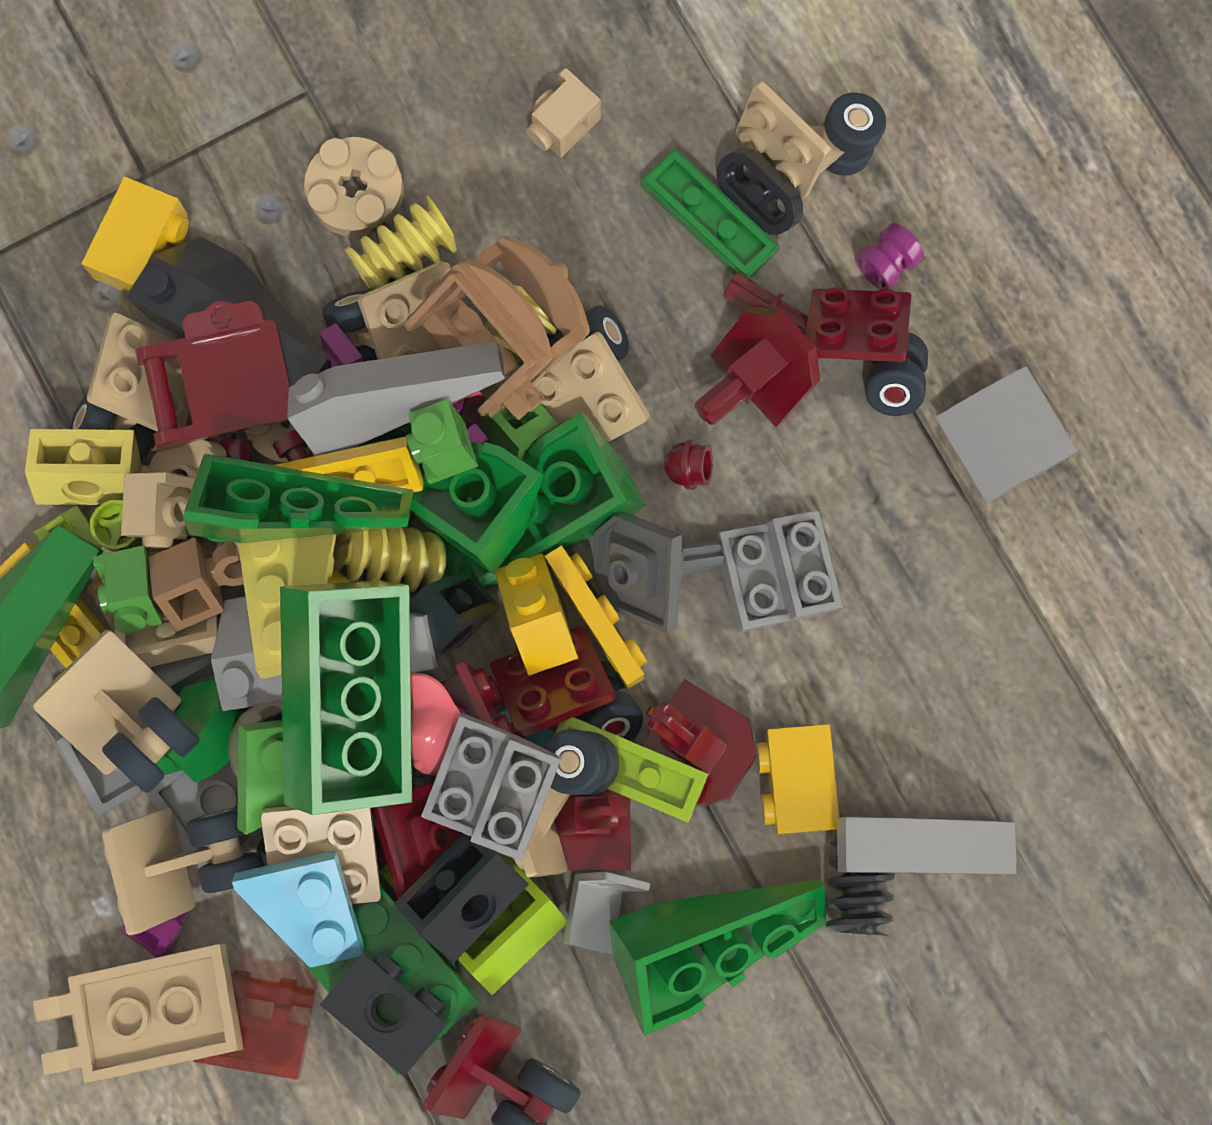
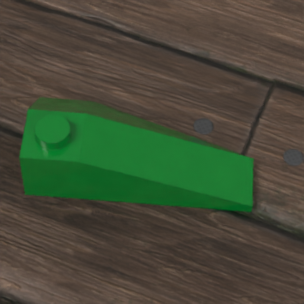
[444,412,646,590]
[353,422,543,574]
[184,454,413,543]
[0,525,104,728]
[609,879,826,1036]

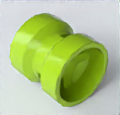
[90,499,142,552]

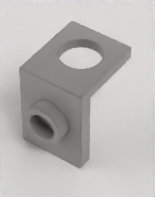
[563,872,650,954]

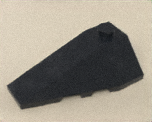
[126,236,331,386]

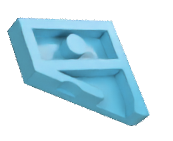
[232,850,364,968]

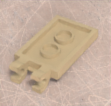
[33,944,244,1084]

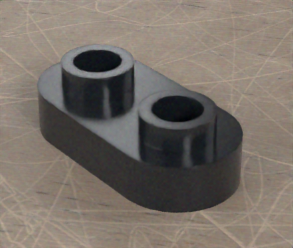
[717,148,803,235]

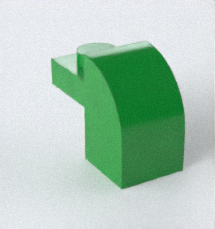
[156,678,252,783]

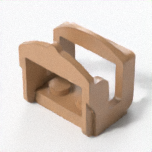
[404,236,590,420]

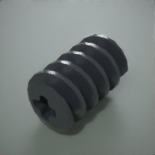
[826,835,895,936]

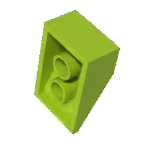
[379,851,567,995]

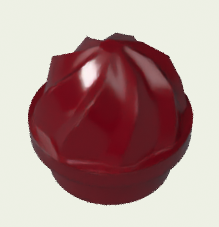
[663,440,713,490]

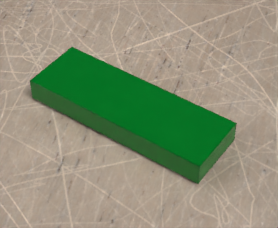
[640,148,780,279]

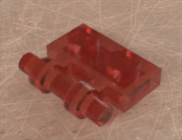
[193,969,317,1080]

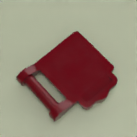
[135,301,291,450]

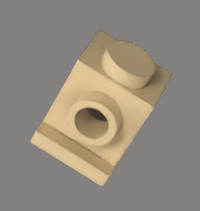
[526,68,601,158]
[121,472,195,550]

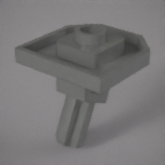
[593,512,725,633]

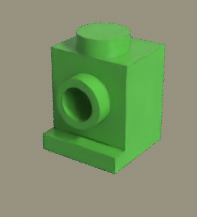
[407,399,478,484]
[478,399,559,462]
[93,545,163,633]

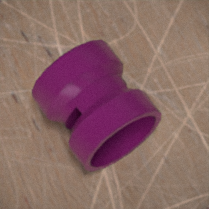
[855,223,925,290]

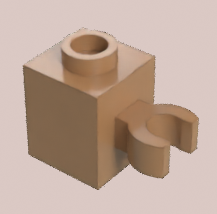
[148,537,244,631]

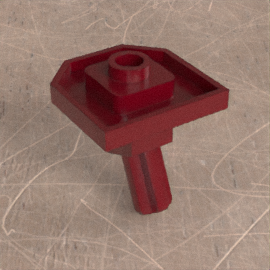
[694,306,821,427]
[641,679,758,807]
[371,781,462,899]
[554,789,631,871]

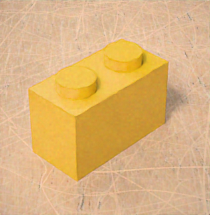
[81,176,189,293]
[495,553,578,675]
[756,724,839,835]

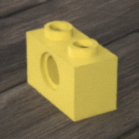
[25,429,142,505]

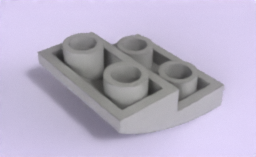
[935,366,1079,503]
[714,511,843,633]
[421,713,562,861]

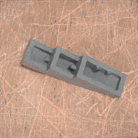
[837,817,1016,874]

